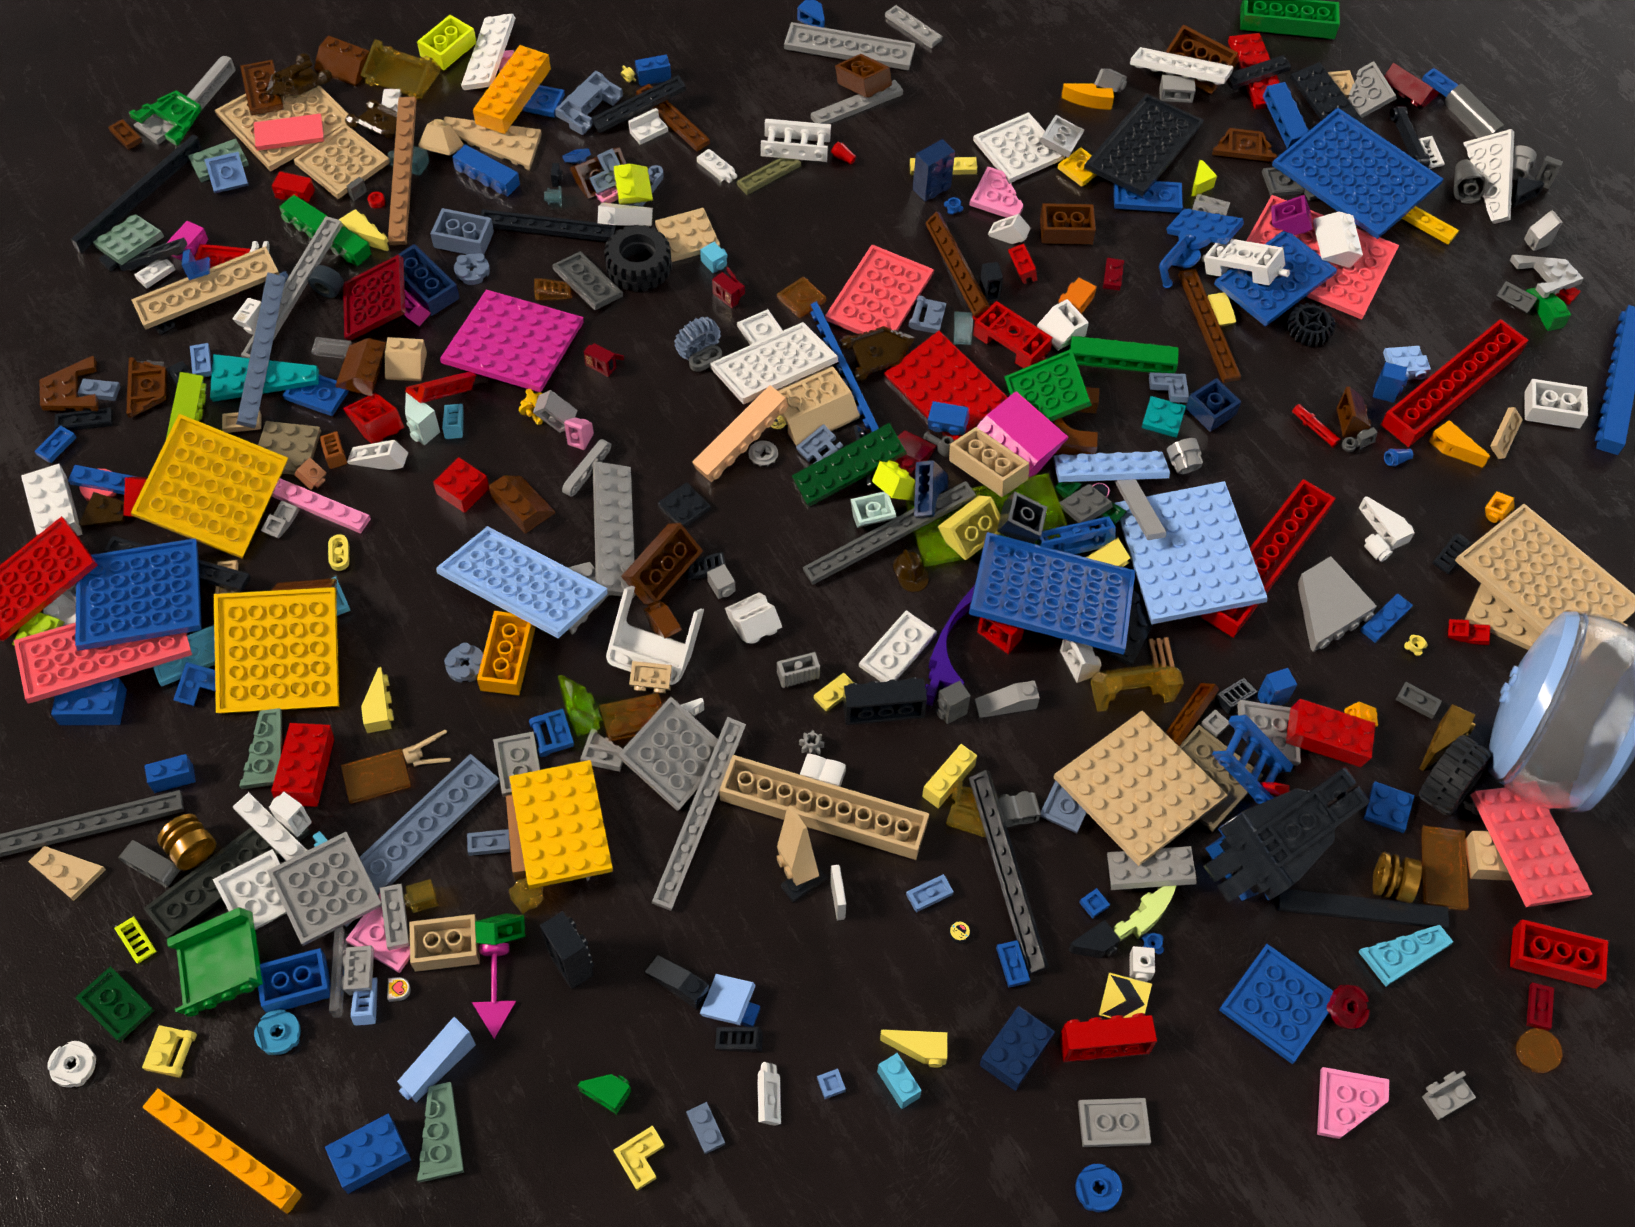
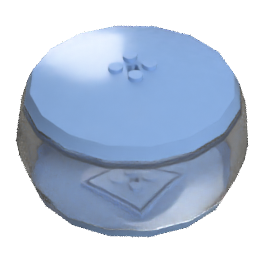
[1487,612,1635,812]

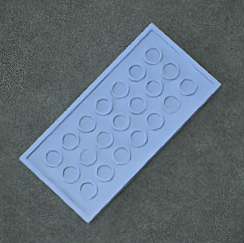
[436,526,608,638]

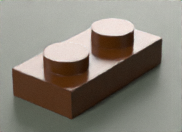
[108,119,143,150]

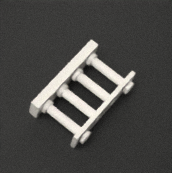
[761,119,831,162]

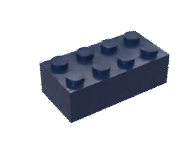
[394,244,460,316]

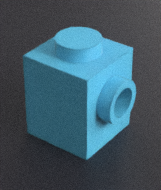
[700,242,727,273]

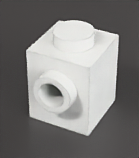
[1130,946,1155,982]

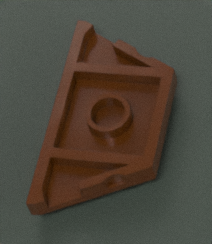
[1212,128,1277,162]
[126,357,167,418]

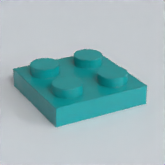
[1141,396,1186,438]

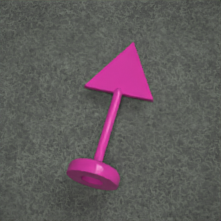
[472,943,516,1039]

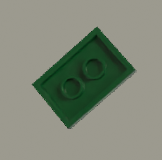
[75,966,154,1043]

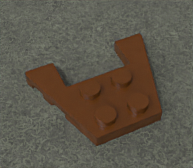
[39,356,98,411]

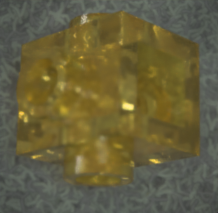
[508,877,544,914]

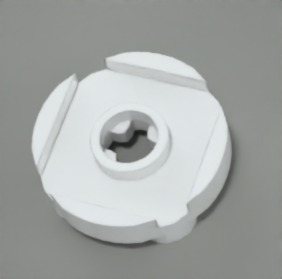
[48,1041,97,1087]

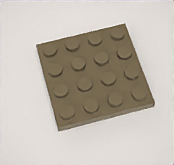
[1179,725,1263,832]

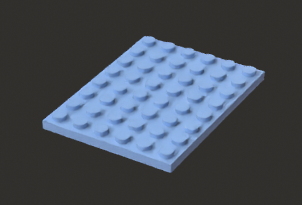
[1115,481,1267,624]

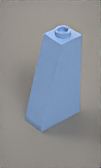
[397,1017,476,1102]

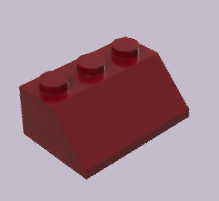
[1384,63,1439,107]

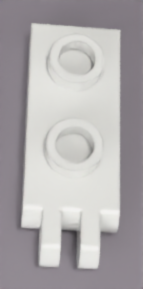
[697,149,737,183]
[758,1062,781,1126]

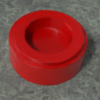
[367,192,386,209]

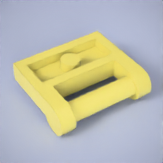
[142,1025,197,1077]

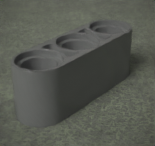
[118,840,181,887]

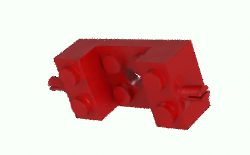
[972,301,1053,369]

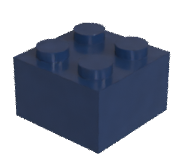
[1186,378,1241,432]

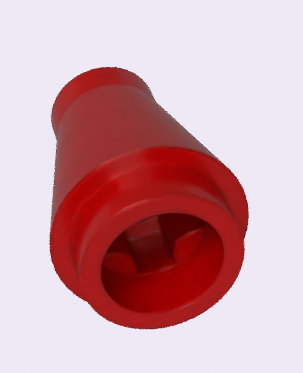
[831,142,856,164]

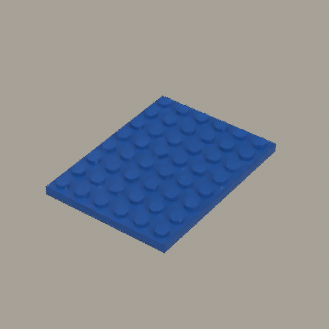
[1272,108,1443,239]
[969,532,1135,654]

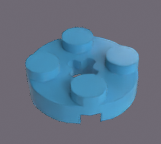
[254,1009,301,1055]

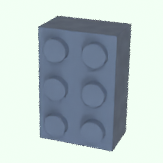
[430,208,494,255]

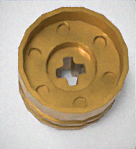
[157,814,216,870]
[1373,852,1422,903]

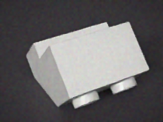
[725,593,782,644]

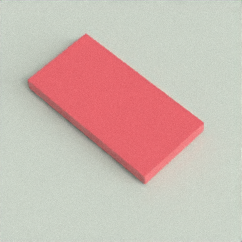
[254,113,324,151]

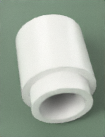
[1364,534,1393,562]

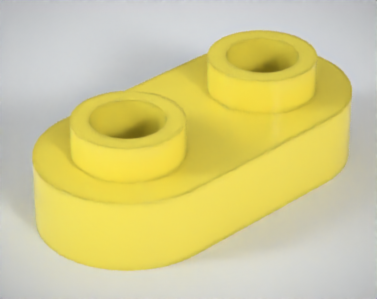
[328,535,350,571]

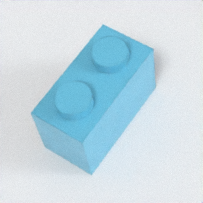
[877,1053,922,1109]

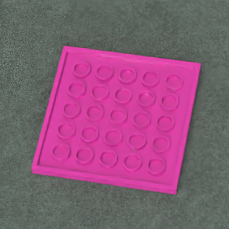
[440,289,584,392]

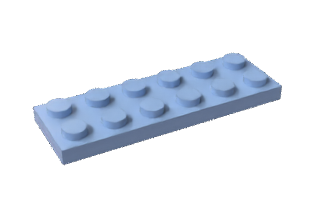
[1053,451,1170,482]

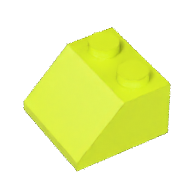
[614,164,653,205]
[872,460,915,501]

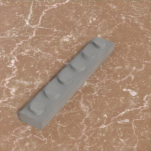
[811,80,903,124]

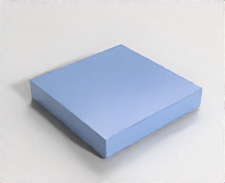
[700,974,756,1025]

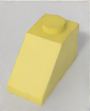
[1086,538,1130,567]

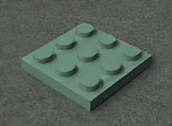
[93,214,164,265]

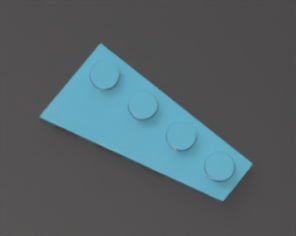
[1359,925,1453,987]

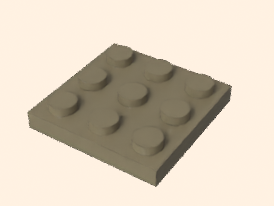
[258,421,321,475]

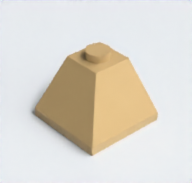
[419,119,464,156]

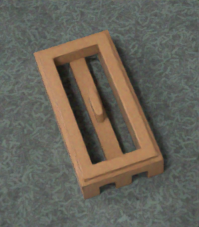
[1148,638,1176,677]

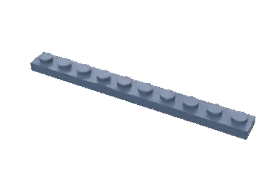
[236,272,286,429]

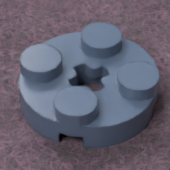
[454,253,490,285]
[444,643,483,682]

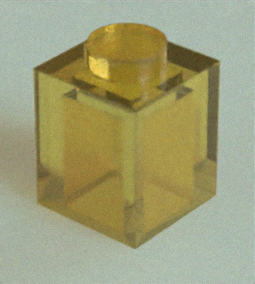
[404,879,438,913]

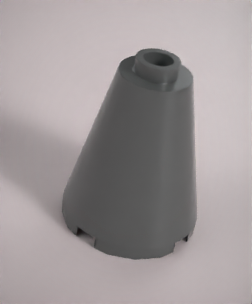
[1453,160,1489,203]

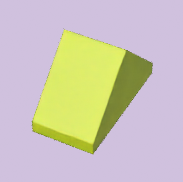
[1191,160,1217,196]

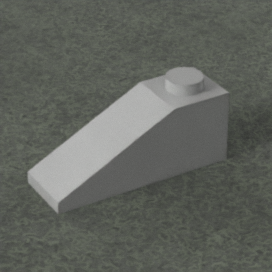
[975,680,1040,718]

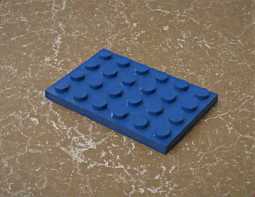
[1214,231,1337,326]

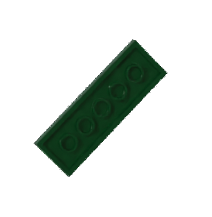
[792,423,907,507]

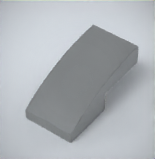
[261,500,300,539]

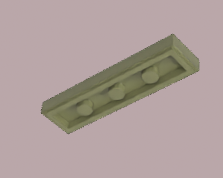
[737,158,801,195]

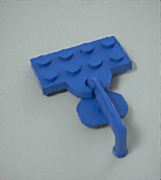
[1159,208,1244,288]

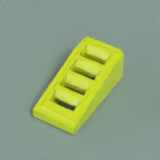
[114,916,157,964]

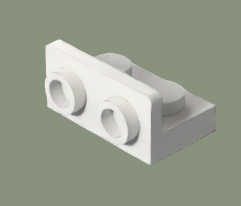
[629,108,668,145]

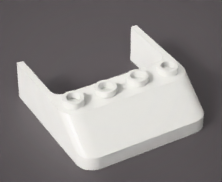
[606,586,704,685]

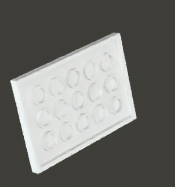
[710,322,838,404]

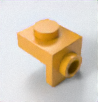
[1344,702,1378,727]

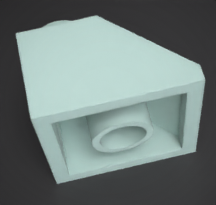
[405,393,440,445]
[851,492,896,528]

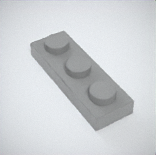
[380,884,410,950]

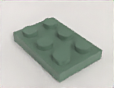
[188,139,249,182]

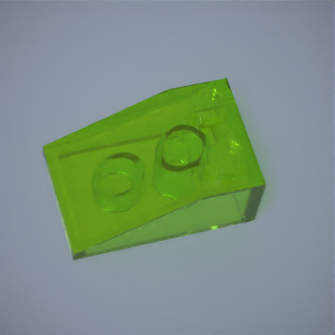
[558,675,601,737]

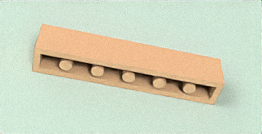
[693,385,789,482]

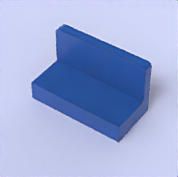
[182,249,211,280]

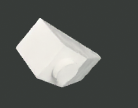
[598,203,653,226]
[347,440,408,470]
[1359,497,1415,550]

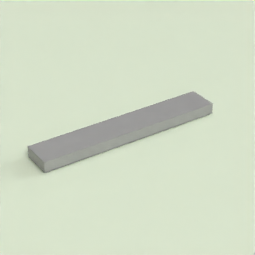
[1114,479,1166,540]

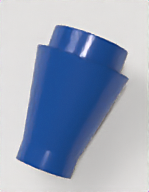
[1384,449,1413,467]

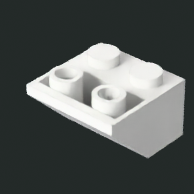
[1037,299,1089,351]

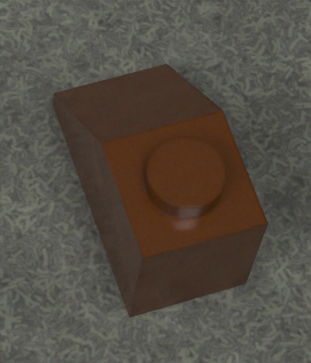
[643,601,682,639]

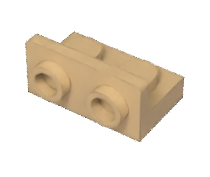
[629,661,672,694]

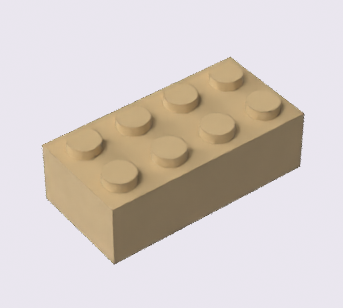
[949,427,1029,497]

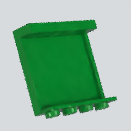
[167,907,262,1017]

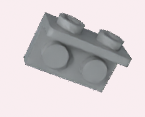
[1192,194,1230,216]
[341,945,374,995]
[1422,1071,1476,1120]

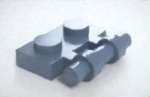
[796,424,844,464]

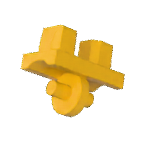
[519,389,543,425]

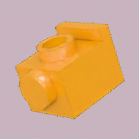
[1485,491,1515,523]

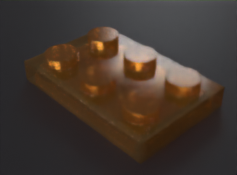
[600,693,662,741]

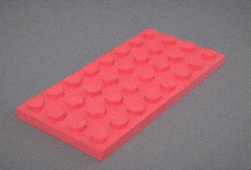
[14,623,192,704]

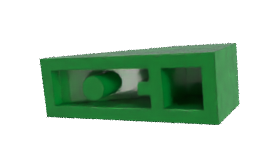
[1526,288,1571,331]

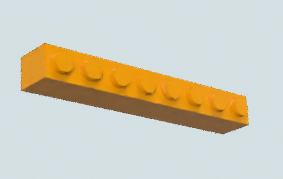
[143,1089,302,1214]

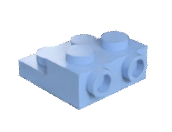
[1383,346,1431,379]

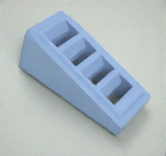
[350,977,378,1025]

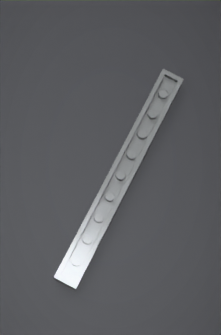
[241,216,343,358]
[652,717,746,911]

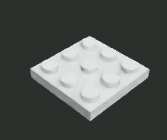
[213,849,287,930]

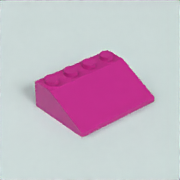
[977,391,1069,479]

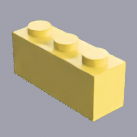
[922,744,977,808]

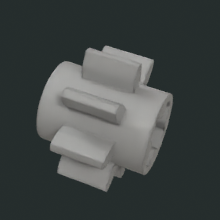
[799,730,824,755]

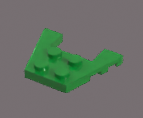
[129,90,202,146]

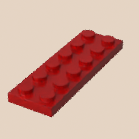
[1228,33,1280,109]

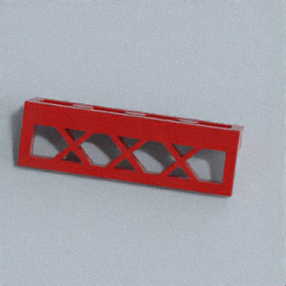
[405,372,476,404]

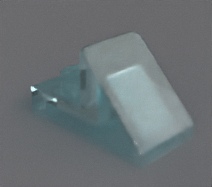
[954,312,973,345]

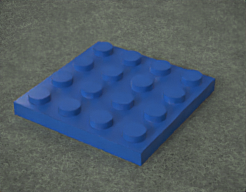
[1219,944,1333,1064]

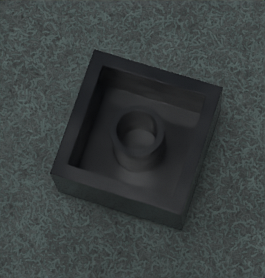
[997,491,1047,544]

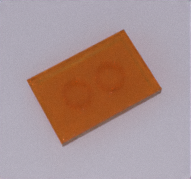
[341,749,411,804]

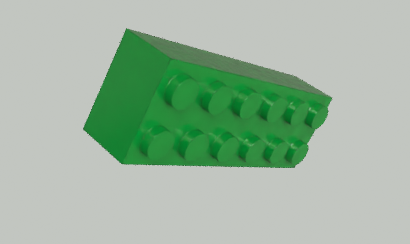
[1240,0,1340,39]

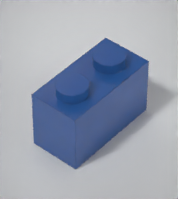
[635,54,671,86]
[1373,362,1408,403]
[928,401,970,435]
[1258,668,1297,706]
[145,754,196,793]

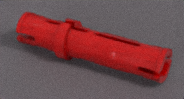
[1292,404,1340,448]

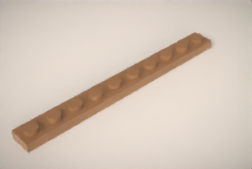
[388,97,417,245]

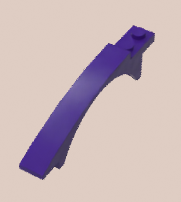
[925,585,975,706]

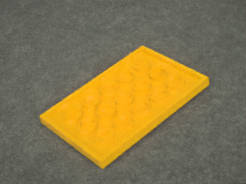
[509,760,613,889]

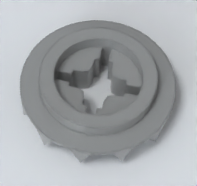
[749,441,778,467]

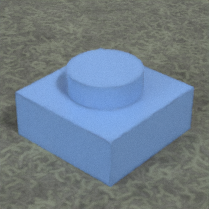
[817,1069,846,1099]

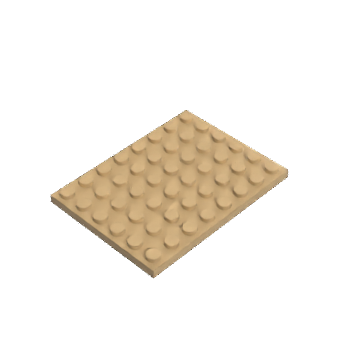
[1455,504,1635,664]

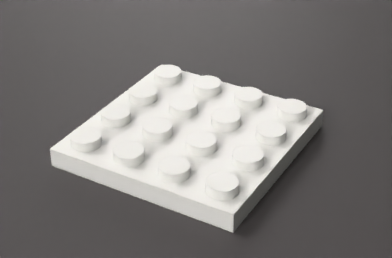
[973,112,1065,183]

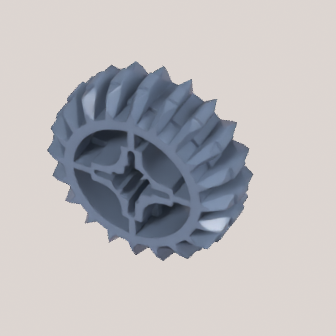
[674,317,721,360]

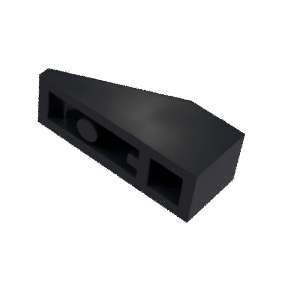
[645,955,709,1010]

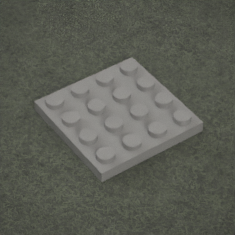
[617,697,718,811]
[267,832,382,946]

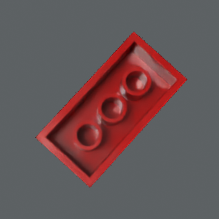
[1286,699,1376,767]
[271,723,335,807]
[1510,919,1608,989]
[1059,1013,1157,1062]

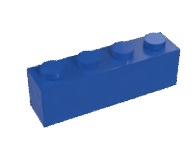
[1263,82,1309,149]
[453,145,520,197]

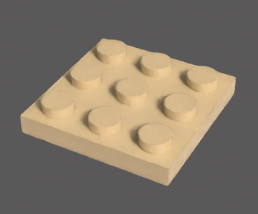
[655,208,720,262]

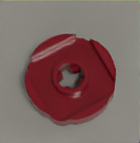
[1327,985,1370,1029]

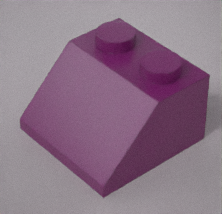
[1271,195,1312,235]

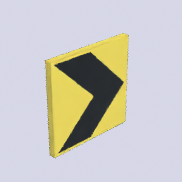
[1099,973,1152,1018]

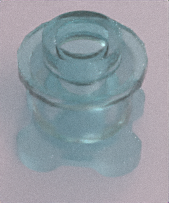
[544,186,562,207]

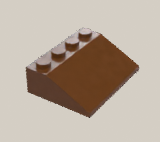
[1166,25,1239,95]

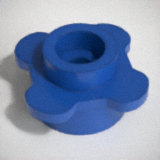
[944,197,963,214]
[1142,933,1164,954]

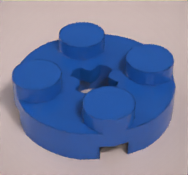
[1075,1164,1122,1212]

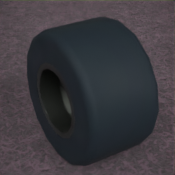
[308,265,344,298]

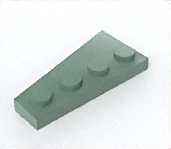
[239,708,282,789]
[417,1082,464,1183]

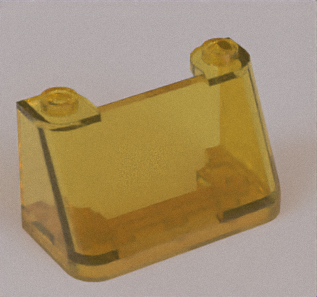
[361,39,441,100]
[1091,664,1184,712]

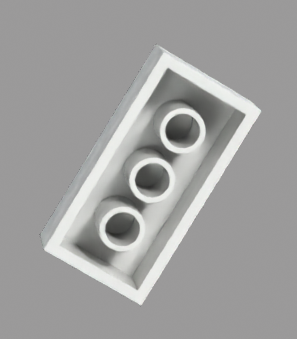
[21,464,82,536]

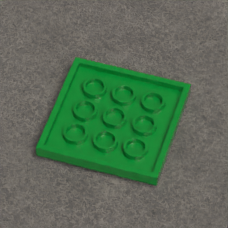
[1004,349,1092,422]

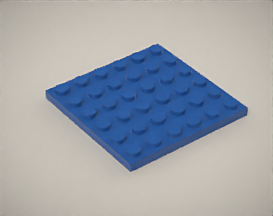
[75,539,201,651]

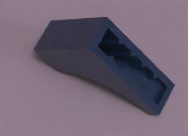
[914,461,948,518]

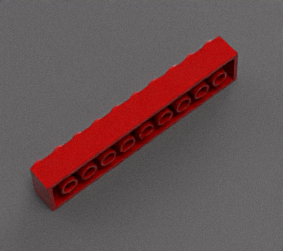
[1381,319,1529,447]
[1201,479,1335,638]

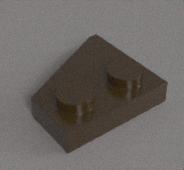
[79,492,126,527]

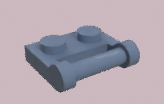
[909,296,946,333]

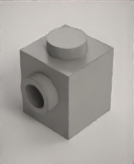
[707,564,735,599]

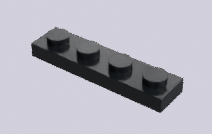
[1227,55,1291,90]
[119,238,188,271]

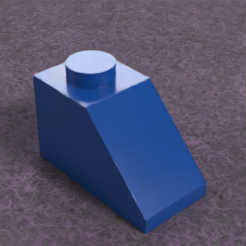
[797,0,825,28]

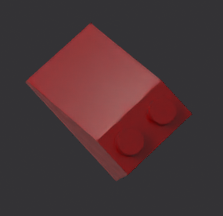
[343,392,404,444]

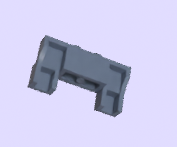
[555,71,623,135]

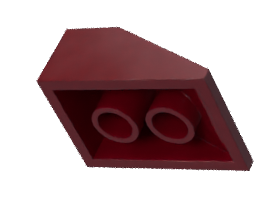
[894,430,936,479]

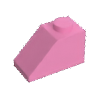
[564,417,594,450]

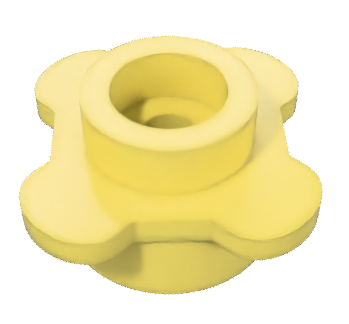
[621,66,636,83]
[1404,635,1428,656]

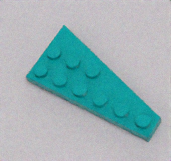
[210,354,319,402]

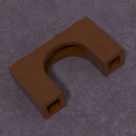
[1052,387,1099,455]

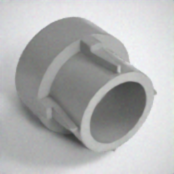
[1512,145,1537,180]
[1167,438,1203,474]

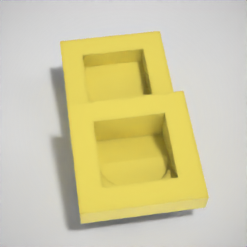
[1208,292,1236,326]

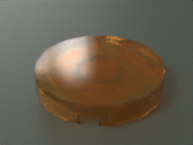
[1516,1028,1563,1073]

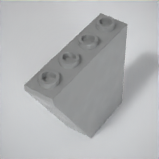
[1297,556,1377,652]

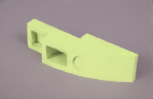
[1113,886,1176,941]

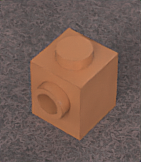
[294,458,326,490]

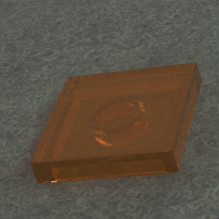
[777,277,826,318]

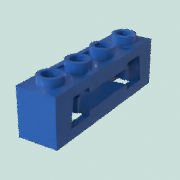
[1037,516,1116,554]

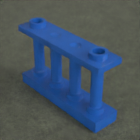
[1212,715,1293,804]

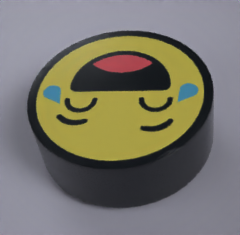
[949,921,971,944]

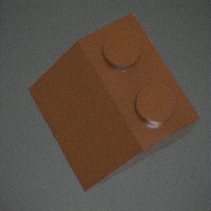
[1337,386,1371,438]

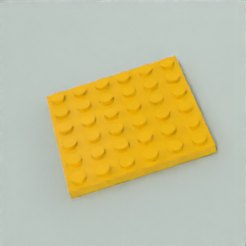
[131,414,288,559]
[214,587,339,714]

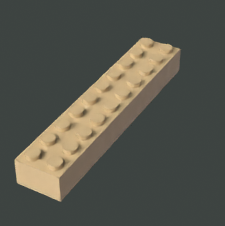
[719,755,929,860]

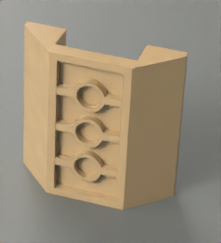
[777,366,860,446]

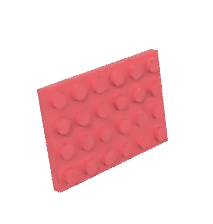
[825,245,934,334]
[1471,784,1592,907]

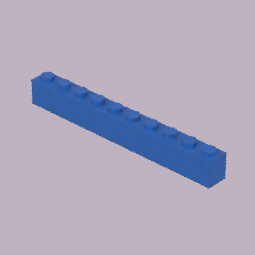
[1595,305,1635,455]

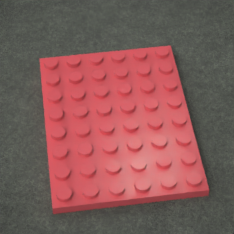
[1246,195,1399,319]

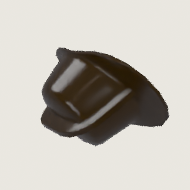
[893,549,929,592]

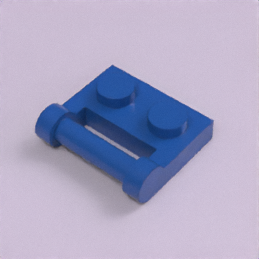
[529,709,574,757]

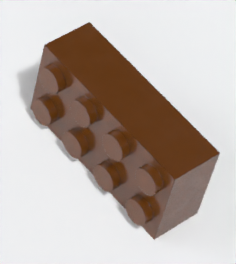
[621,523,703,604]

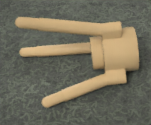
[403,730,451,767]

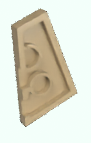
[28,846,106,901]

